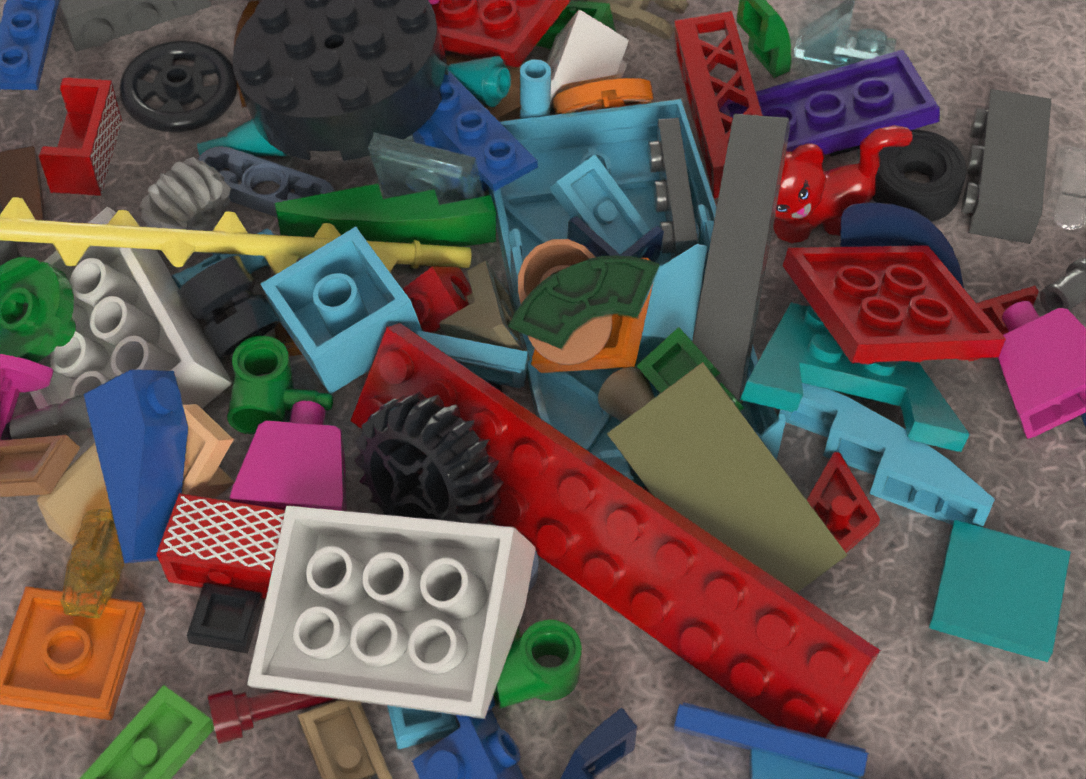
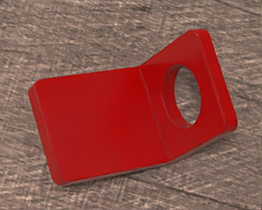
[403,266,472,333]

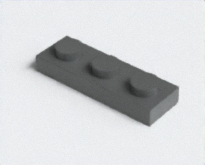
[648,118,698,259]

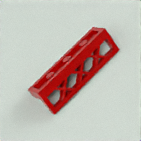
[674,11,763,199]

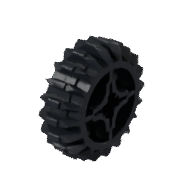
[354,392,503,525]

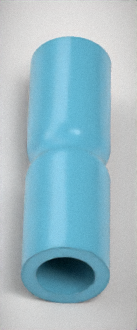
[520,59,551,119]

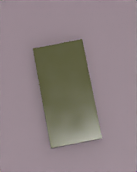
[607,362,847,593]

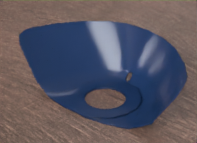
[840,202,964,288]

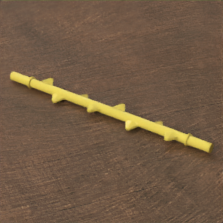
[0,197,472,275]

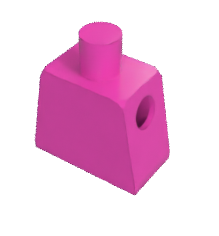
[998,301,1086,439]
[230,401,347,511]

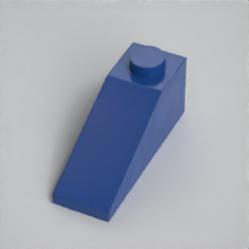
[83,369,188,564]

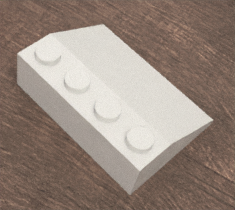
[16,207,233,469]
[247,506,536,718]

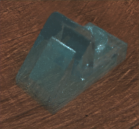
[793,0,897,67]

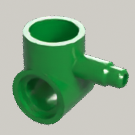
[227,336,333,434]
[493,620,582,709]

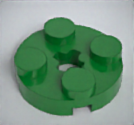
[0,256,76,363]

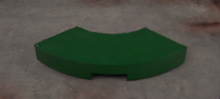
[508,255,660,350]

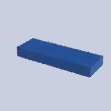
[674,702,868,778]

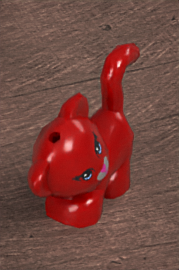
[773,125,913,243]

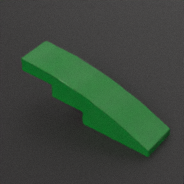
[275,183,496,247]

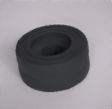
[873,130,967,222]

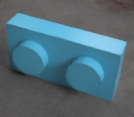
[549,154,651,255]

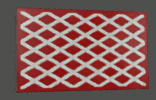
[39,78,122,196]
[156,493,285,600]

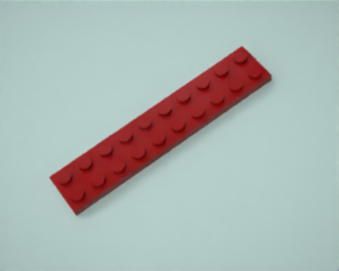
[350,323,881,739]

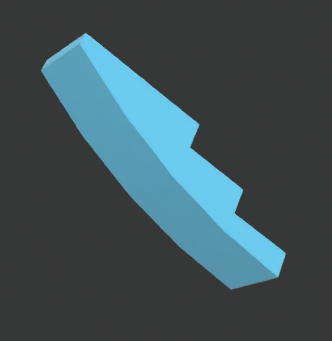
[779,383,994,527]

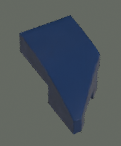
[560,708,637,779]

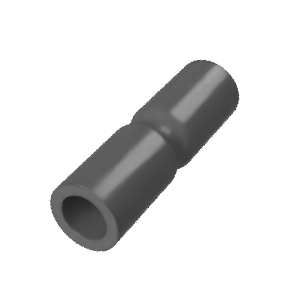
[10,392,91,439]

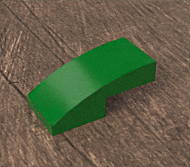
[736,0,792,78]

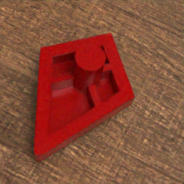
[807,452,880,553]

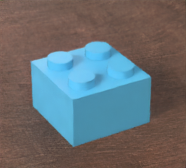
[261,227,422,394]

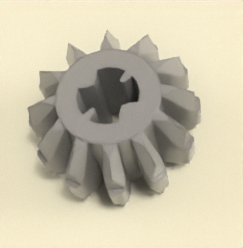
[140,157,231,231]

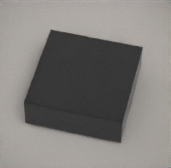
[187,582,264,654]

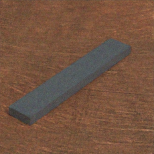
[693,114,791,404]

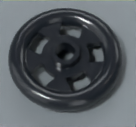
[119,41,238,132]

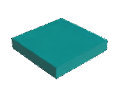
[929,520,1071,662]

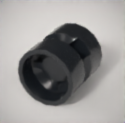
[178,255,280,359]

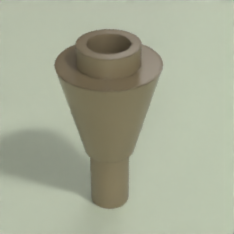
[598,367,655,422]

